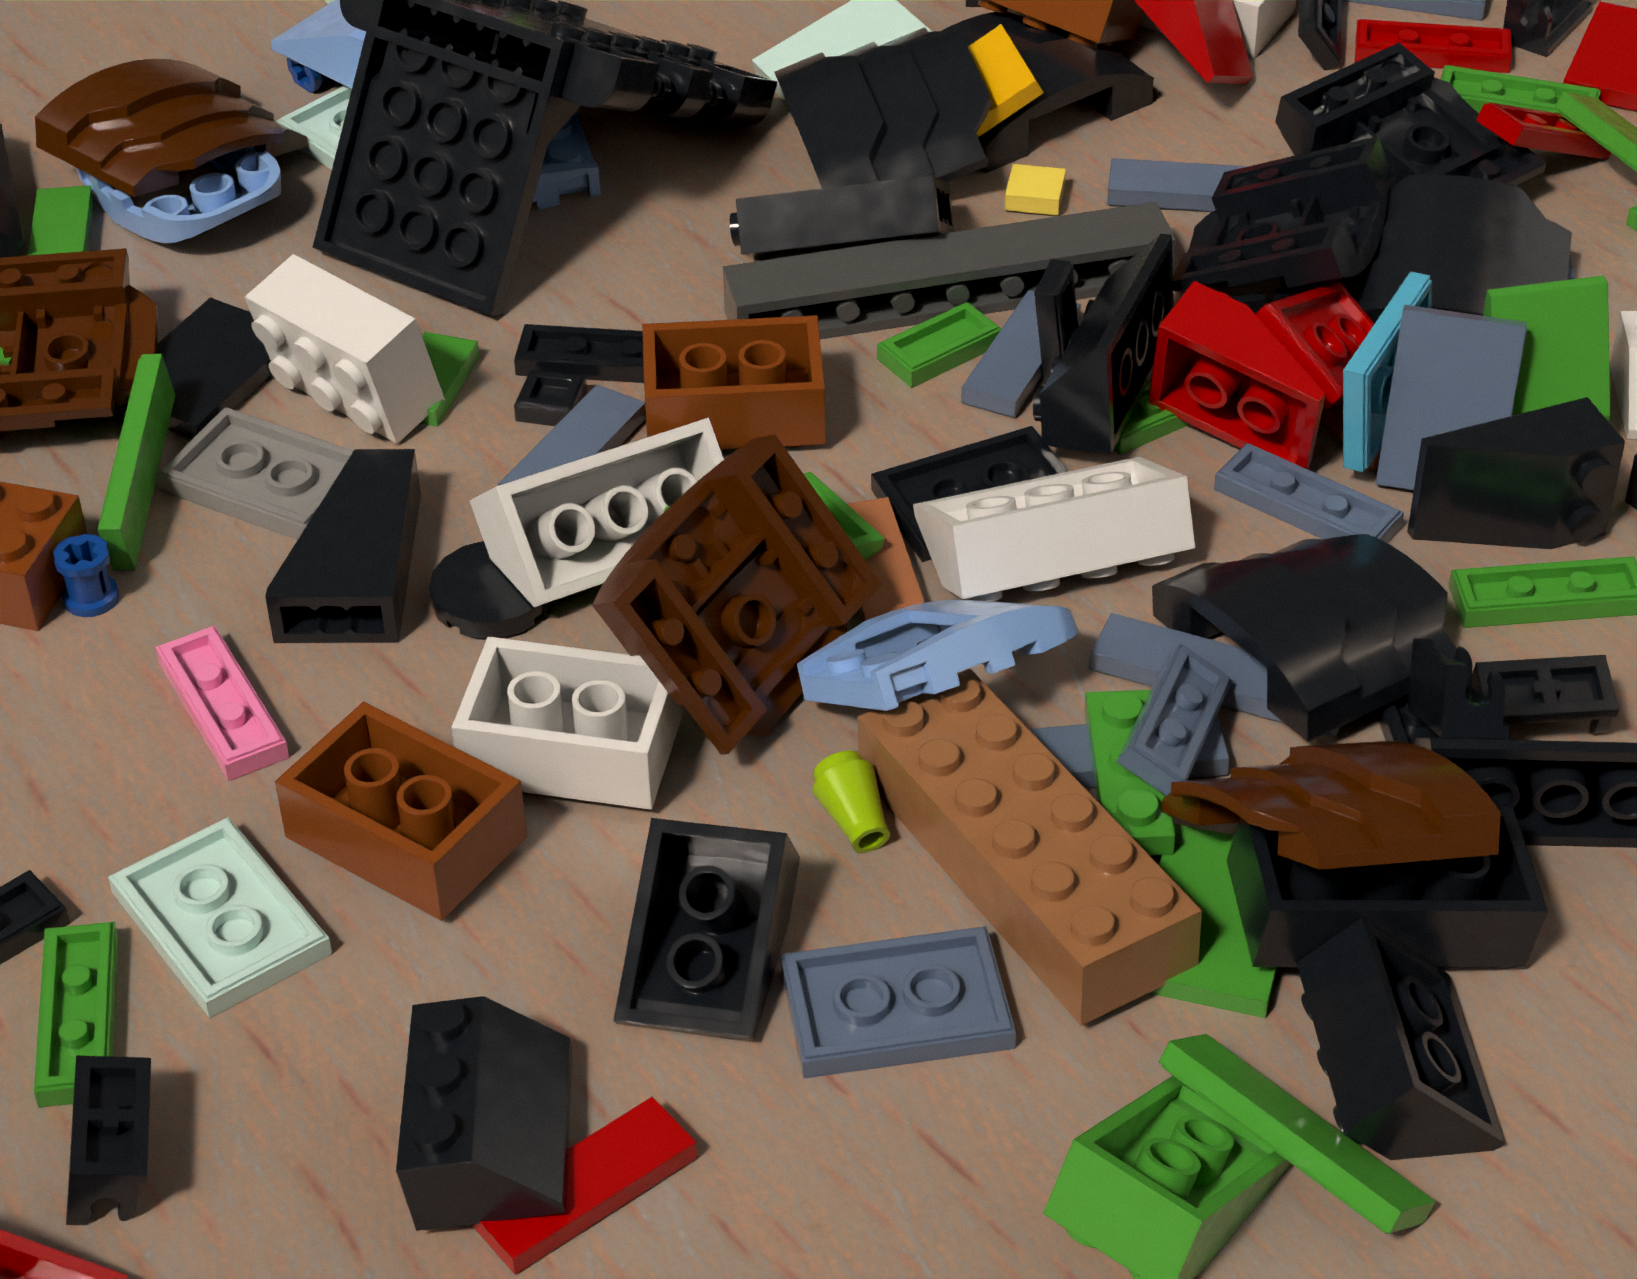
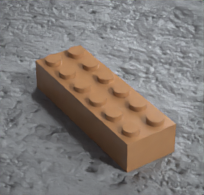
[857,669,1202,1025]

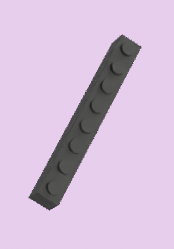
[723,202,1177,339]

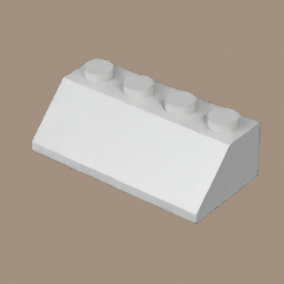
[469,417,724,607]
[913,456,1195,602]

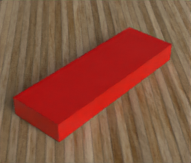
[1354,19,1512,73]
[1476,102,1611,160]
[472,1097,697,1275]

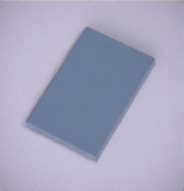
[1376,305,1527,490]
[780,926,1016,1079]

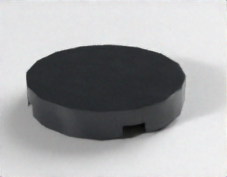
[429,541,553,639]

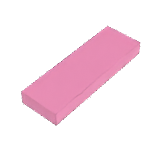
[155,625,289,781]

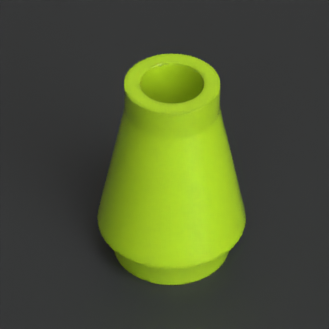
[812,750,890,853]

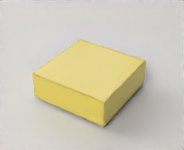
[1005,164,1066,216]

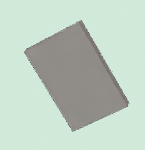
[156,407,353,540]

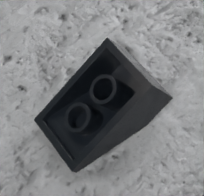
[1407,397,1625,549]
[613,818,800,1041]

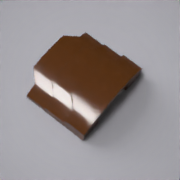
[35,59,307,197]
[0,248,158,440]
[592,434,882,755]
[1162,741,1501,870]

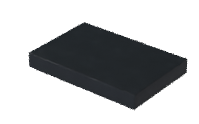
[117,297,272,439]
[871,426,1068,562]

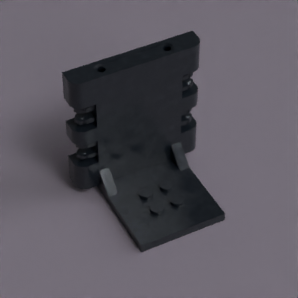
[312,0,778,315]

